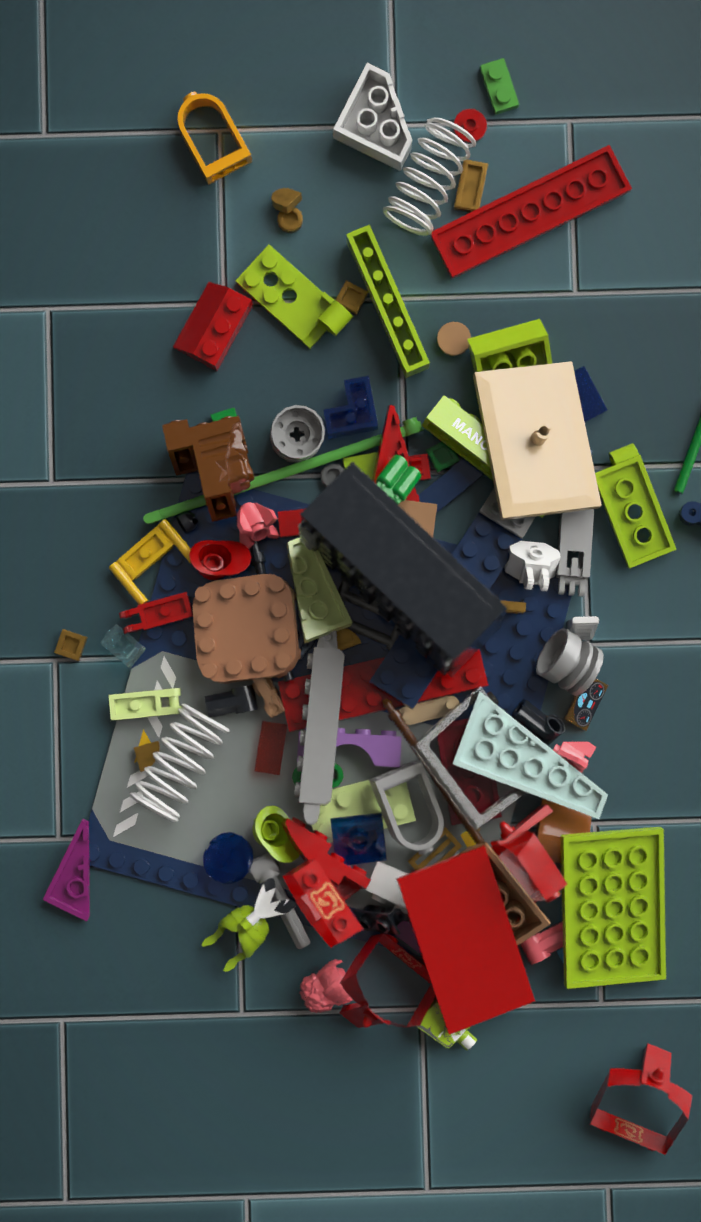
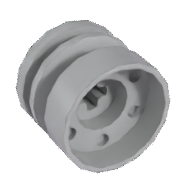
[270,405,325,463]
[536,628,603,696]

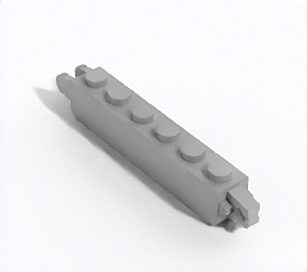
[295,631,344,825]

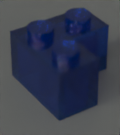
[323,376,378,439]

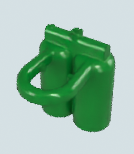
[376,455,421,504]

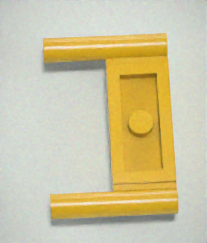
[109,519,191,605]

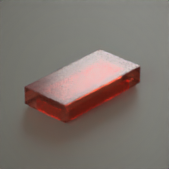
[254,721,288,775]

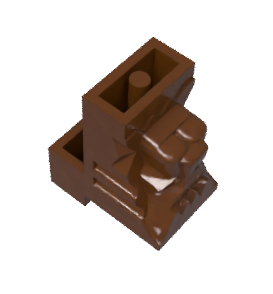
[162,416,254,522]

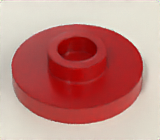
[454,109,487,143]

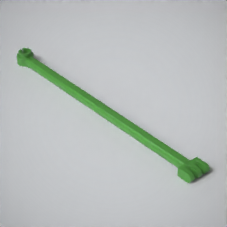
[143,417,423,524]

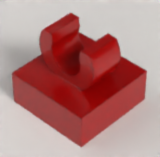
[409,453,431,481]

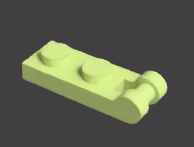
[109,688,182,721]

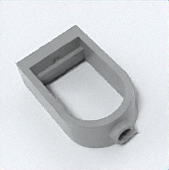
[369,760,444,855]

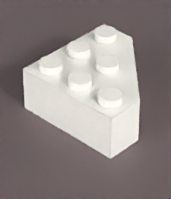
[333,63,412,171]

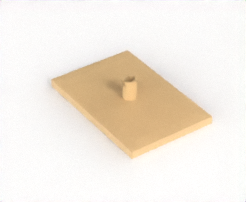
[473,361,602,521]

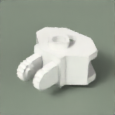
[504,541,560,591]

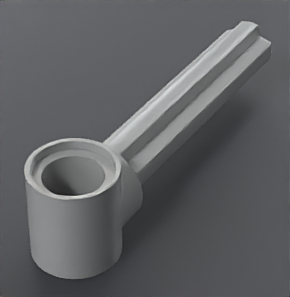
[247,852,310,949]

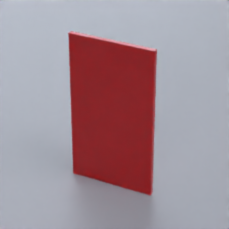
[396,845,535,1035]

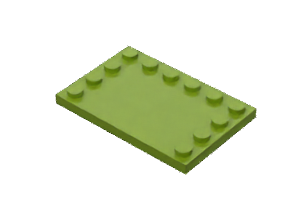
[561,827,666,989]

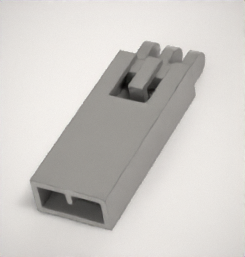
[556,509,594,597]

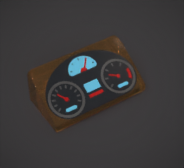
[563,678,608,731]

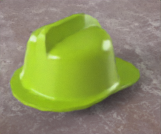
[252,805,300,863]

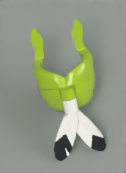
[202,878,296,972]

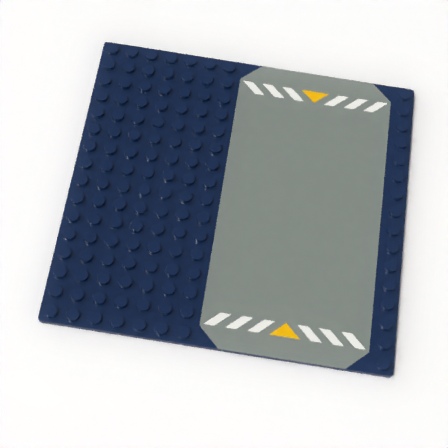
[89,472,571,957]

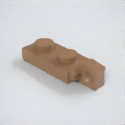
[252,678,285,718]

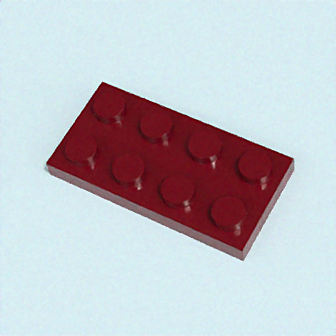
[435,718,502,825]

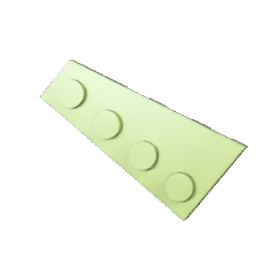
[287,537,352,644]

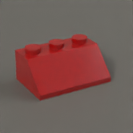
[173,282,253,371]

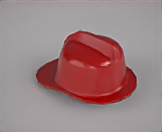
[189,540,251,580]

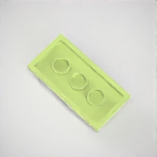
[311,780,416,843]

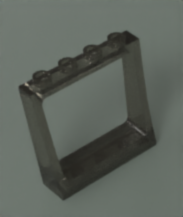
[411,686,526,830]

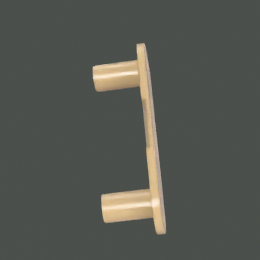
[399,696,460,725]

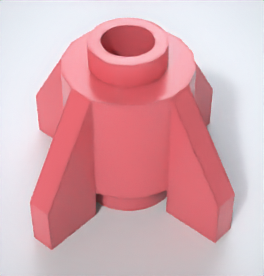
[237,502,280,549]
[553,742,596,773]

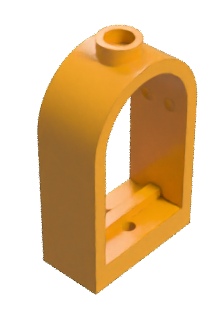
[178,92,252,185]

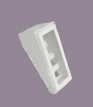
[567,616,599,640]

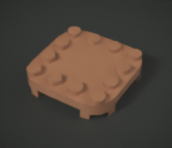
[193,574,301,684]

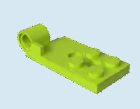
[235,245,353,349]
[595,443,677,568]

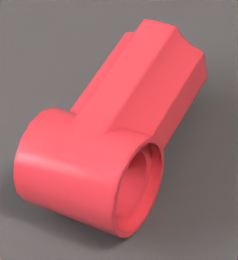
[520,921,563,965]

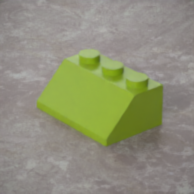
[467,319,552,372]

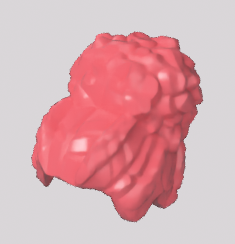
[299,959,353,1013]

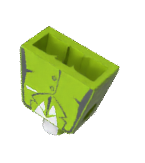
[417,998,477,1051]

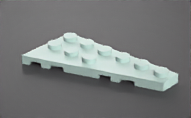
[453,691,608,819]

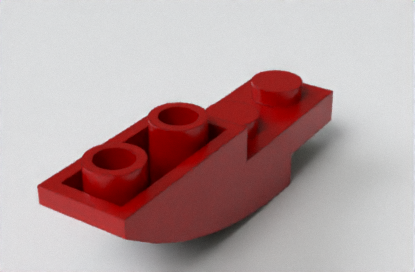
[282,817,371,889]

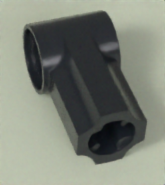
[205,685,258,717]
[511,699,565,746]

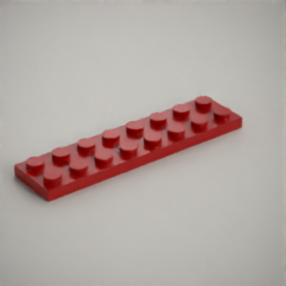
[430,145,632,279]
[278,649,488,733]

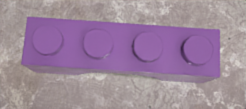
[297,728,402,767]

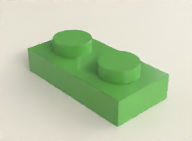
[480,58,519,115]

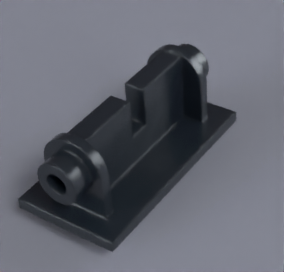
[353,905,405,935]

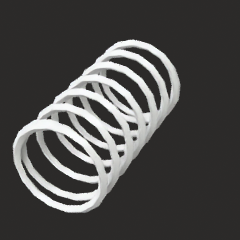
[383,117,476,236]
[129,703,229,822]

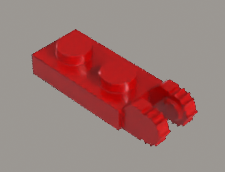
[119,592,193,634]

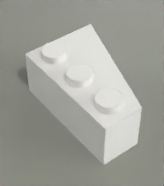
[366,862,408,914]

